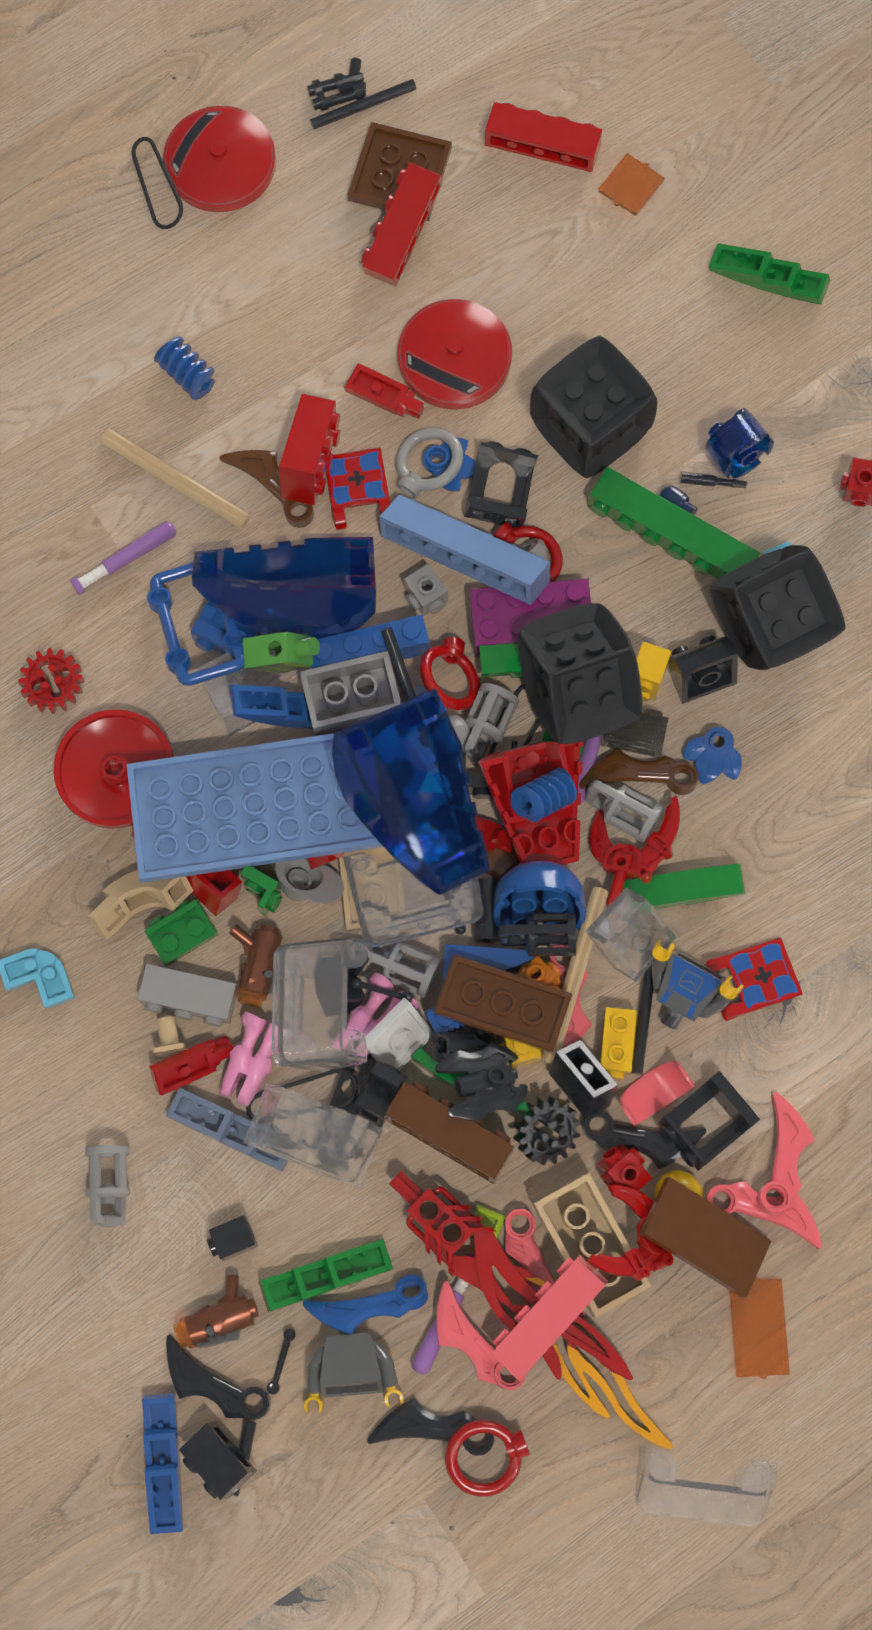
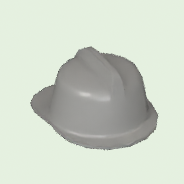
[275,858,344,904]

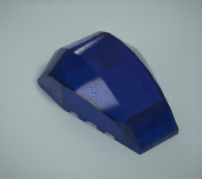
[192,537,376,639]
[332,688,491,895]

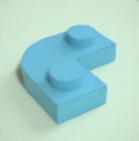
[0,949,75,1009]

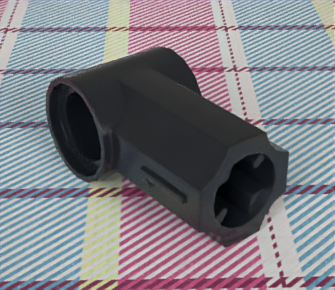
[433,1027,497,1059]

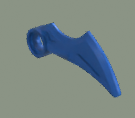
[303,1274,428,1335]

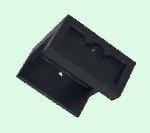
[464,441,538,528]
[658,1071,760,1171]

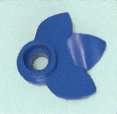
[422,437,476,492]
[683,727,742,784]

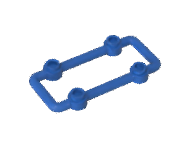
[147,559,247,686]

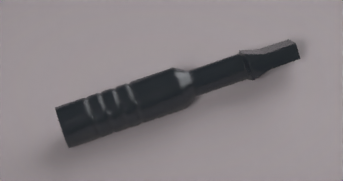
[680,472,747,488]
[233,1421,257,1496]

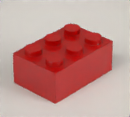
[279,394,341,505]

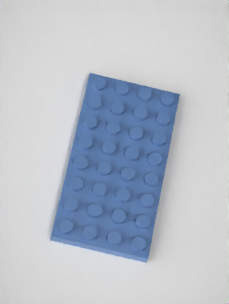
[127,728,386,883]

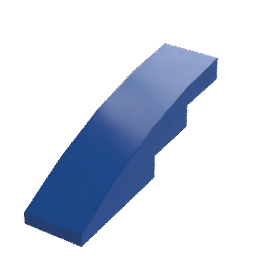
[229,685,313,729]
[142,1393,183,1534]

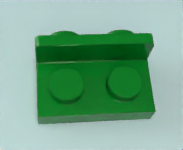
[240,865,283,917]
[144,899,218,967]

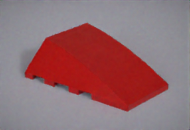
[478,740,583,866]

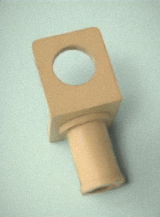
[153,1016,193,1085]

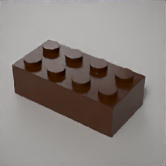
[385,1081,514,1184]

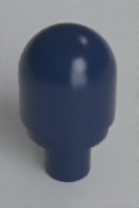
[659,486,698,515]

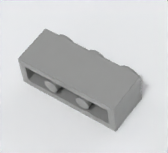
[137,964,239,1027]

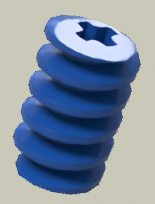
[154,336,215,400]
[510,767,577,822]

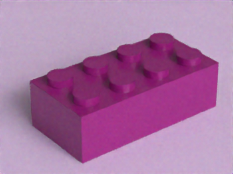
[470,579,591,657]

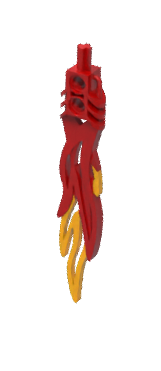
[389,1170,673,1449]

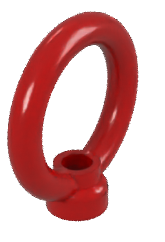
[493,522,563,582]
[420,637,480,710]
[445,1420,530,1497]

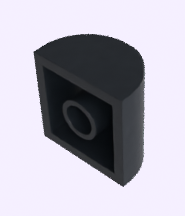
[668,635,738,704]

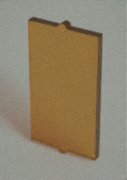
[730,1277,790,1379]

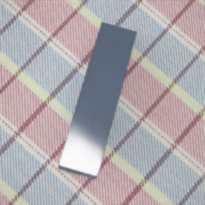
[166,1088,296,1172]

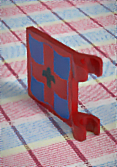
[326,447,391,530]
[704,937,803,1021]

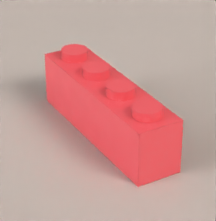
[491,1255,608,1381]

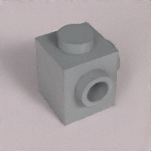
[404,564,448,617]

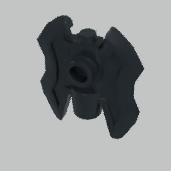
[435,1043,528,1120]

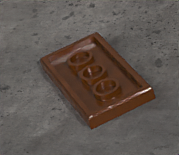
[434,954,572,1054]
[639,1177,771,1297]

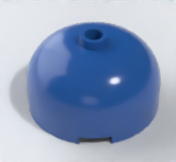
[493,861,586,931]

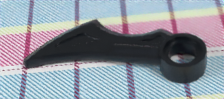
[582,1111,706,1170]
[166,1335,271,1420]
[367,1398,495,1456]

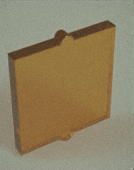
[598,153,665,216]

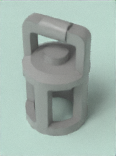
[465,683,519,764]
[585,780,664,843]
[361,941,442,998]
[85,1145,130,1227]

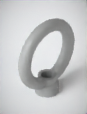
[396,428,463,499]

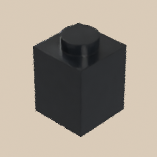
[206,1215,258,1261]

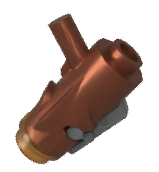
[229,924,285,1008]
[173,1275,259,1349]

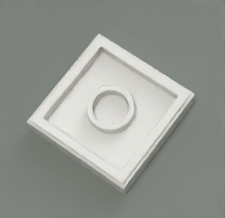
[360,998,435,1071]

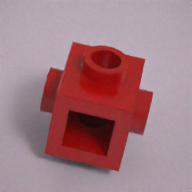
[840,457,872,507]
[597,1144,653,1190]

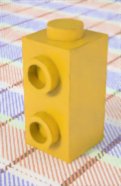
[600,1007,637,1080]

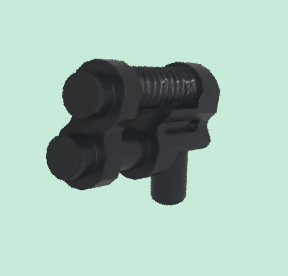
[307,57,366,112]

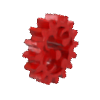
[18,648,85,714]

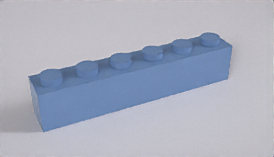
[380,494,550,605]

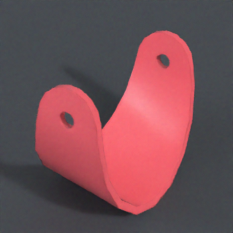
[619,1061,695,1126]

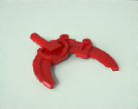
[589,795,681,909]
[587,1185,674,1281]

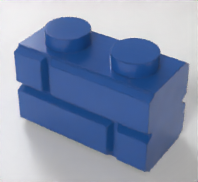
[191,603,262,662]

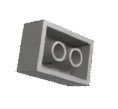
[300,651,403,736]

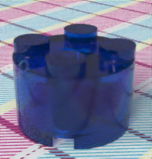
[705,408,774,478]

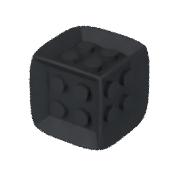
[530,335,658,478]
[709,545,846,671]
[518,603,642,744]

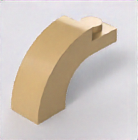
[88,870,194,940]

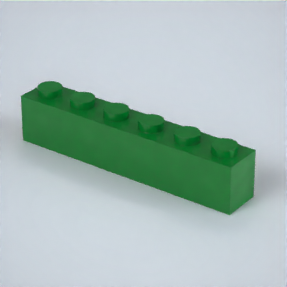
[588,467,760,579]

